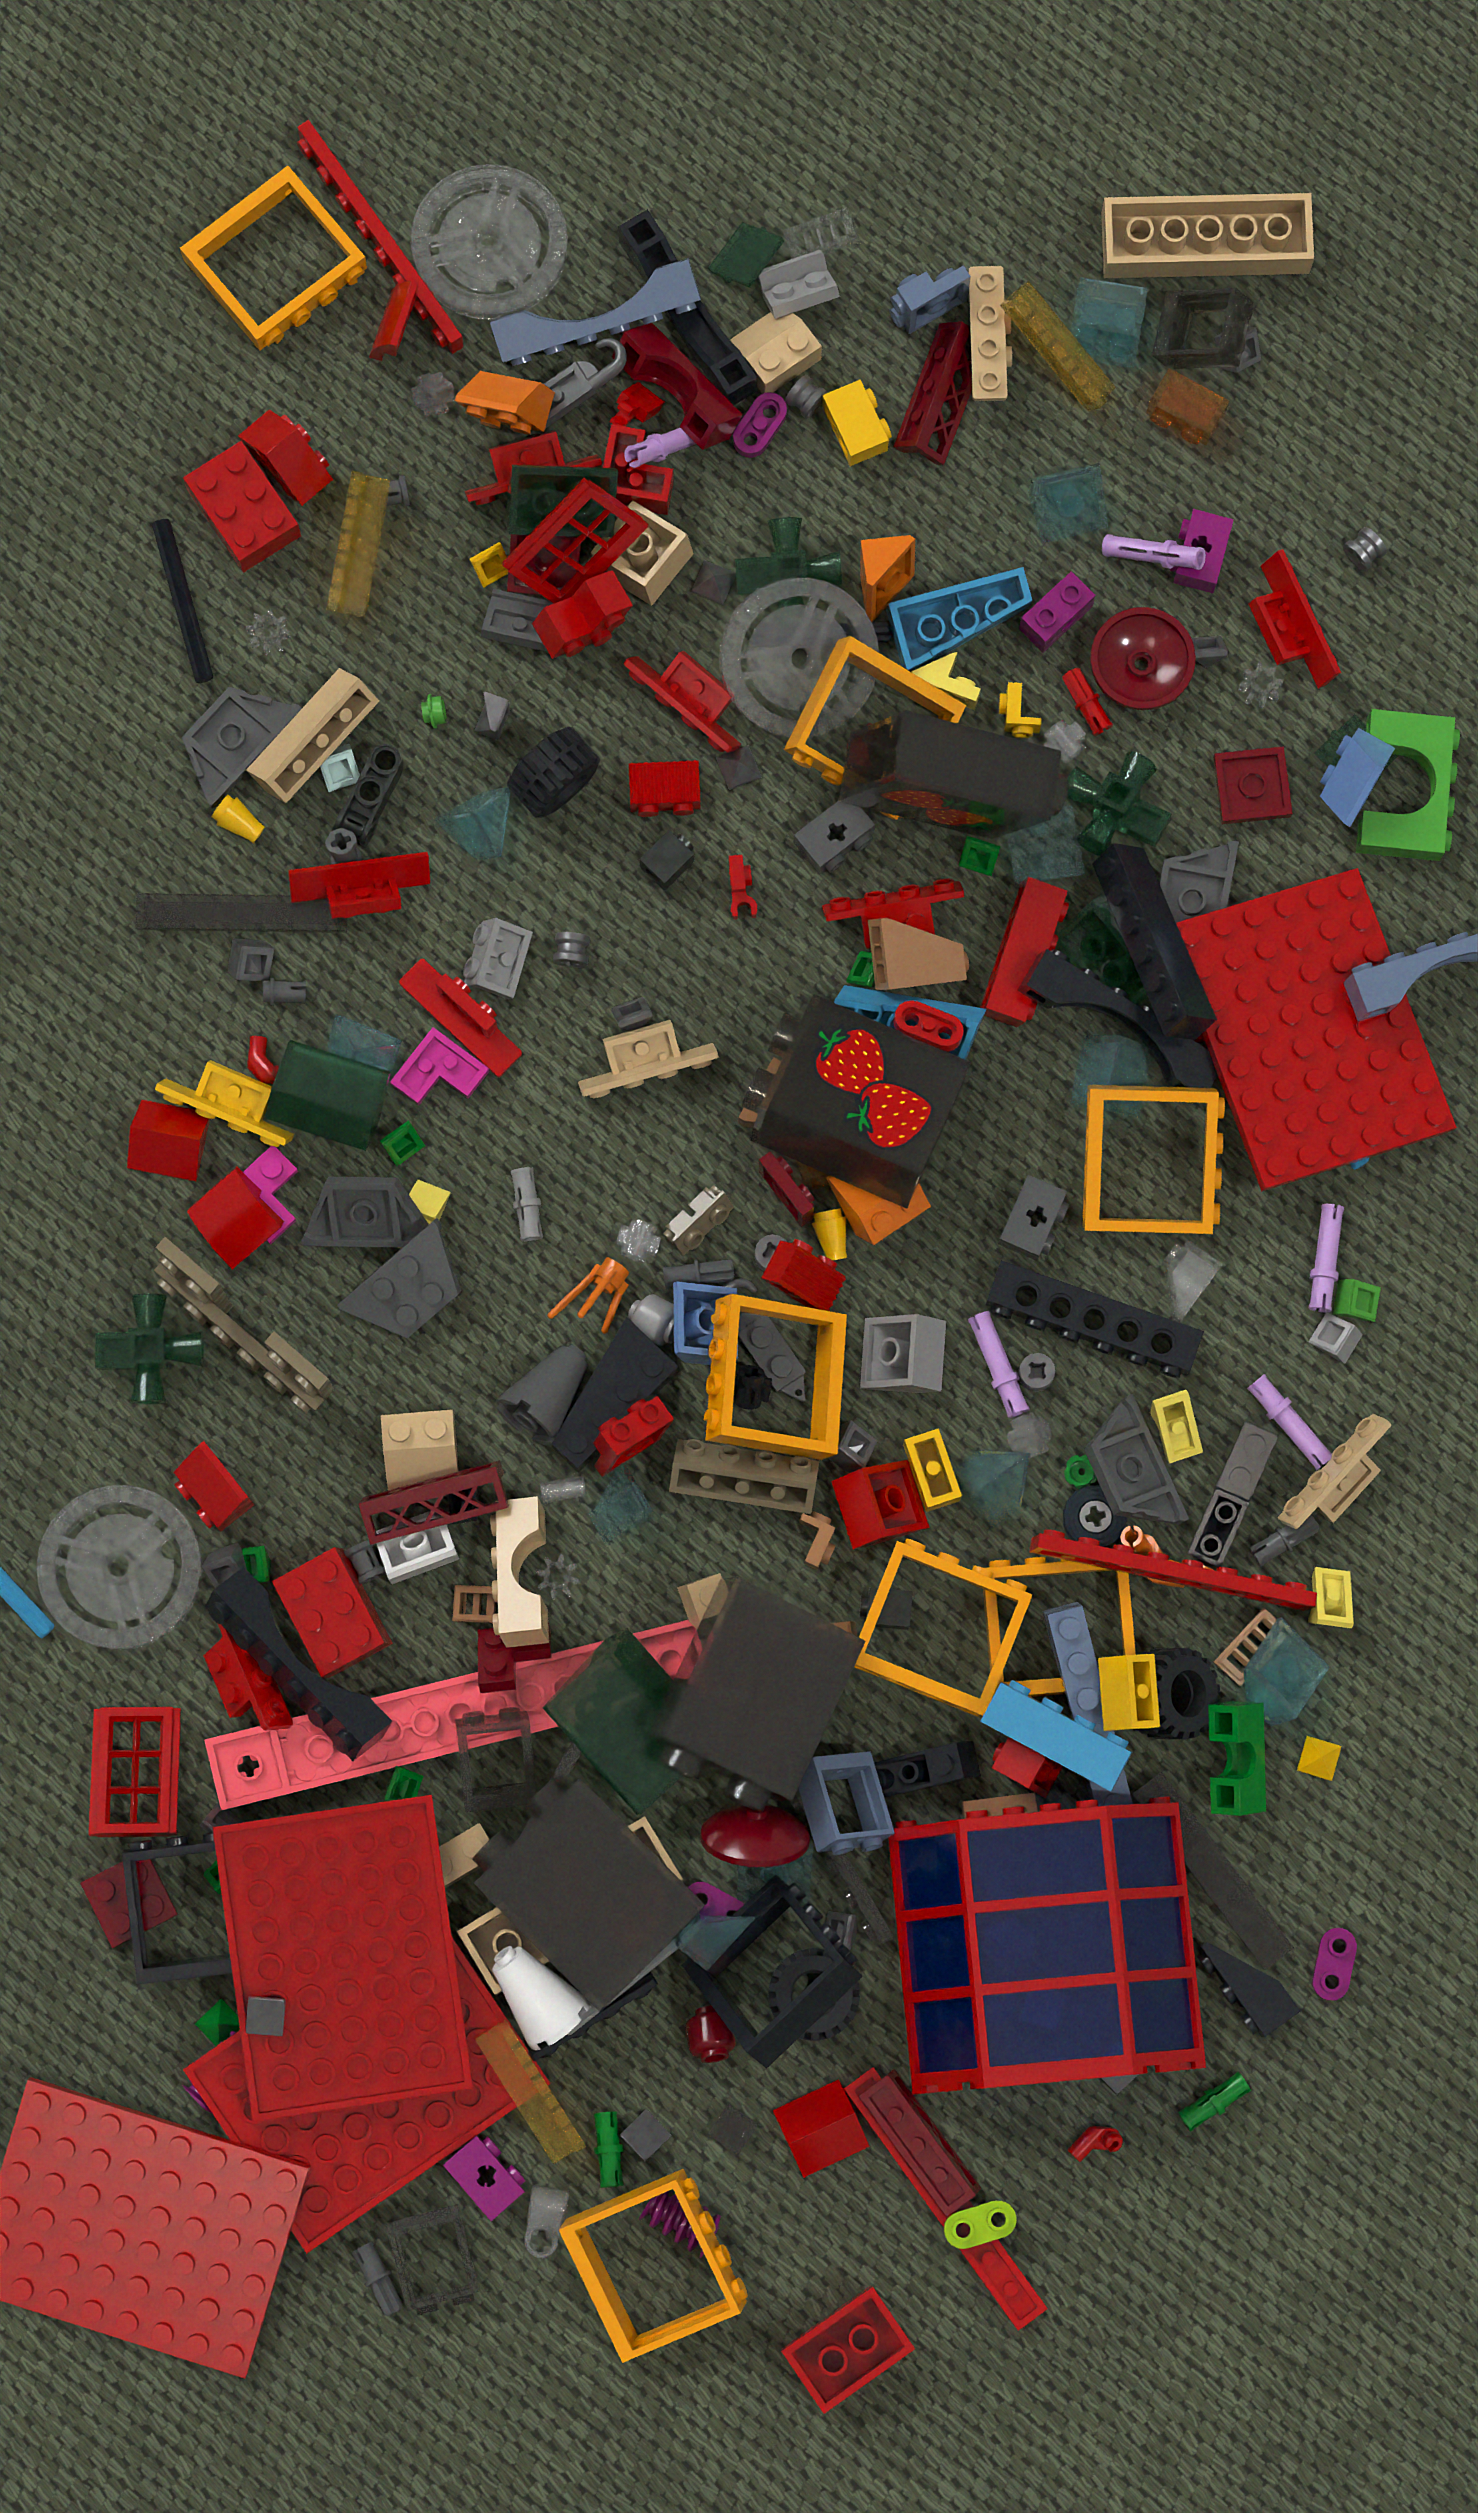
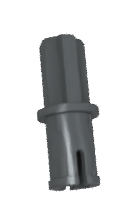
[663,1260,734,1290]
[1249,1515,1319,1567]
[352,2242,403,2316]

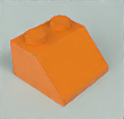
[826,1146,931,1245]

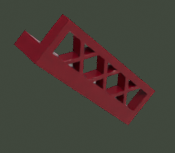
[893,321,972,465]
[358,1460,509,1545]
[859,2069,982,2217]

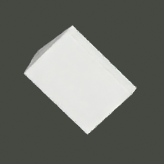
[376,1511,459,1584]

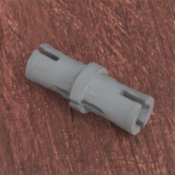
[511,1167,543,1242]

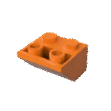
[455,371,555,435]

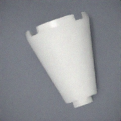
[492,1946,589,2050]

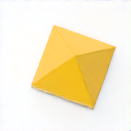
[470,542,508,588]
[1297,1736,1342,1781]

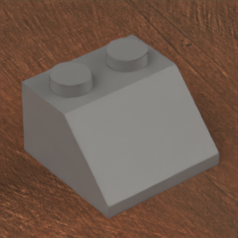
[860,1314,946,1393]

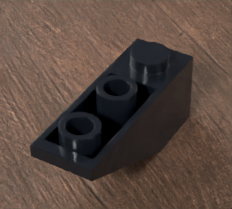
[874,1741,981,1798]
[1197,1942,1301,2037]

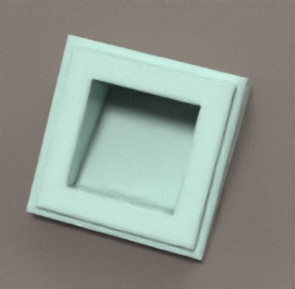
[320,744,360,792]

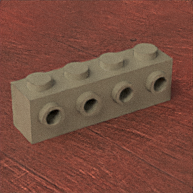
[669,1439,819,1514]

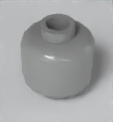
[628,1294,674,1347]

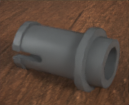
[263,978,306,1006]

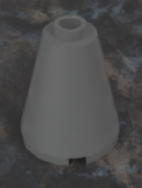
[496,1345,588,1446]

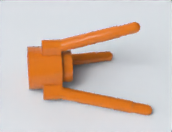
[547,1257,629,1334]

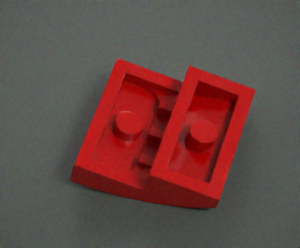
[369,280,418,361]
[187,1166,284,1270]

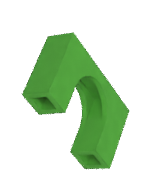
[1356,709,1460,861]

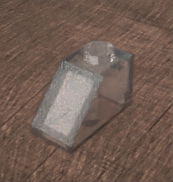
[1164,1240,1223,1323]

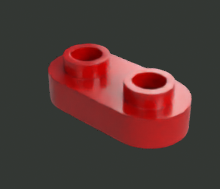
[893,1001,964,1052]

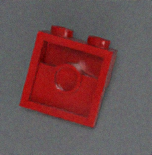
[593,1396,674,1477]

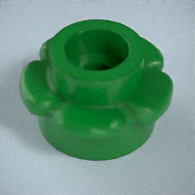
[1064,1454,1097,1489]

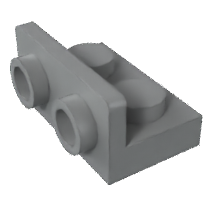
[757,250,840,319]
[463,918,533,999]

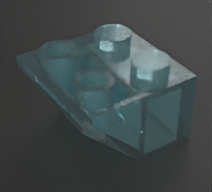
[1066,277,1148,368]

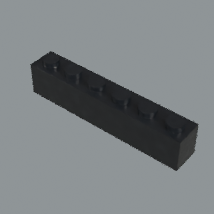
[1092,843,1217,1040]

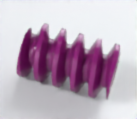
[638,2190,721,2258]

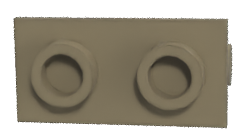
[663,1185,734,1256]

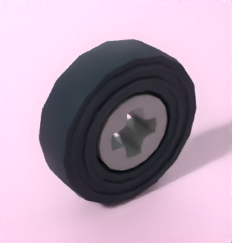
[1063,1485,1127,1547]

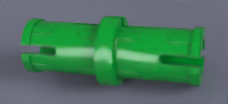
[1178,2072,1251,2132]
[594,2111,624,2188]

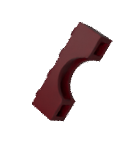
[611,323,743,450]

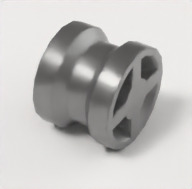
[785,375,828,419]
[1343,527,1387,572]
[553,932,590,968]
[755,1234,787,1271]
[1018,1353,1055,1392]

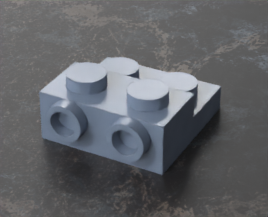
[889,265,971,334]

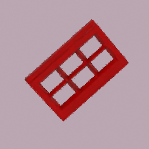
[502,478,648,603]
[89,1707,181,1837]

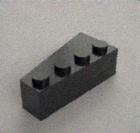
[552,1317,678,1473]

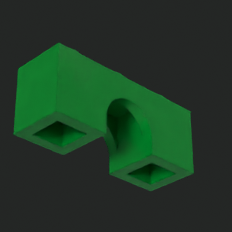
[1208,1701,1266,1816]

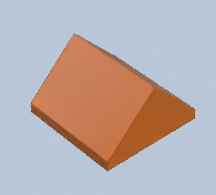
[860,535,915,623]

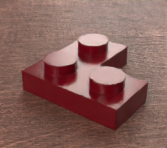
[478,1622,552,1693]

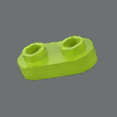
[944,2200,1016,2249]

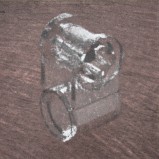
[525,2185,570,2258]

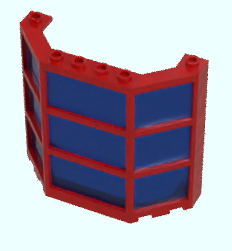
[888,1797,1206,2094]

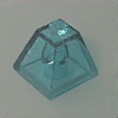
[1244,1617,1330,1726]

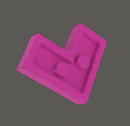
[390,1027,490,1106]
[243,1146,298,1245]

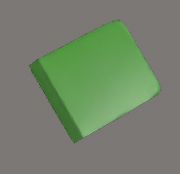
[1333,1279,1381,1322]

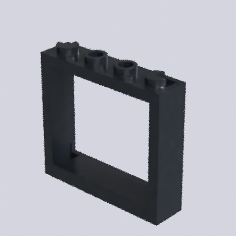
[122,1832,232,1985]
[681,1875,863,2069]

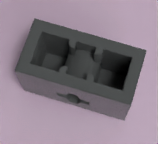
[793,793,875,875]
[998,1175,1069,1261]

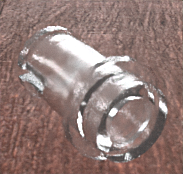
[540,1473,587,1505]

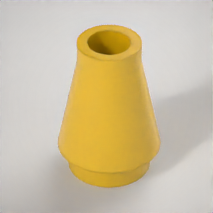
[211,795,265,843]
[812,1208,847,1260]

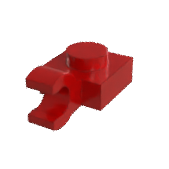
[609,382,665,427]
[728,855,757,920]

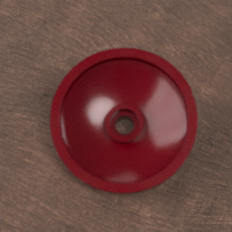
[1090,607,1196,710]
[700,1803,810,1867]

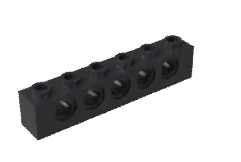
[986,1260,1204,1378]

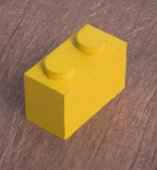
[822,379,892,466]
[903,1428,962,1512]
[1098,1654,1160,1731]

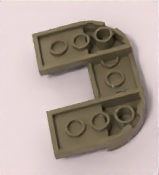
[154,1237,334,1414]

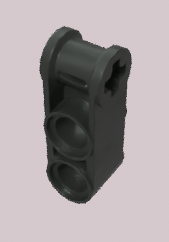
[333,744,404,847]

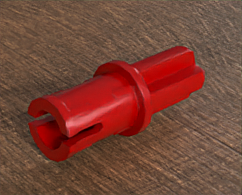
[1062,667,1113,736]

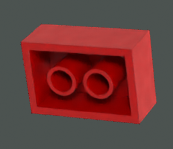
[183,441,301,573]
[272,1547,393,1678]
[781,2285,915,2414]

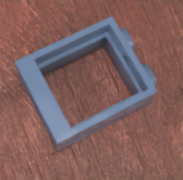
[793,1751,895,1855]

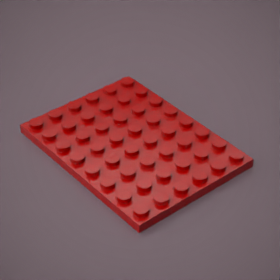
[1176,868,1457,1192]
[213,1795,473,2122]
[183,1938,551,2254]
[0,2077,311,2379]

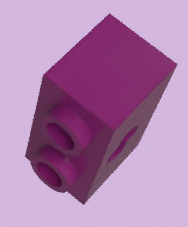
[1169,509,1234,593]
[1019,571,1096,653]
[443,2135,526,2221]

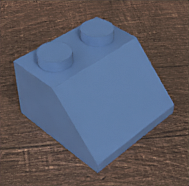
[1320,728,1395,827]
[673,1281,738,1365]

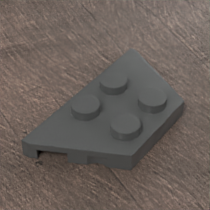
[182,687,302,809]
[1159,841,1239,922]
[301,1177,429,1247]
[337,1218,461,1338]
[1084,1394,1189,1525]

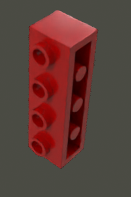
[980,876,1069,1027]

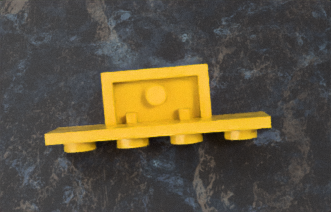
[155,1060,294,1147]

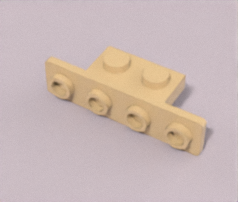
[969,266,1012,401]
[578,1020,719,1098]
[1278,1414,1391,1529]

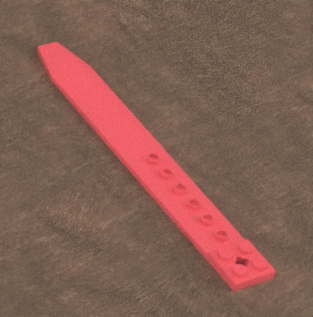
[204,1618,772,1811]

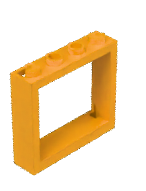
[180,166,367,351]
[784,636,967,820]
[1082,1085,1225,1234]
[703,1294,847,1460]
[848,1539,1032,1719]
[983,1557,1136,1698]
[559,2169,748,2363]

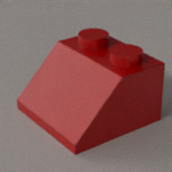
[173,1441,254,1531]
[831,1460,930,1549]

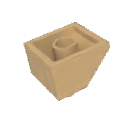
[730,312,822,394]
[590,500,694,606]
[381,1410,459,1490]

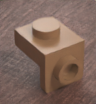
[799,1511,836,1570]

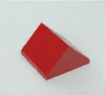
[127,1100,210,1182]
[773,2079,870,2178]

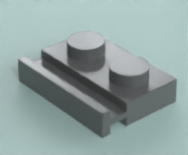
[481,589,554,652]

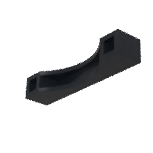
[618,209,757,405]
[1018,949,1218,1088]
[205,1567,393,1761]

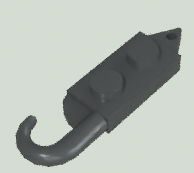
[544,338,627,429]
[722,1278,806,1402]

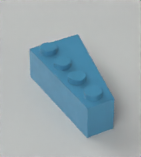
[886,567,1032,672]
[824,985,986,1084]
[980,1680,1132,1791]

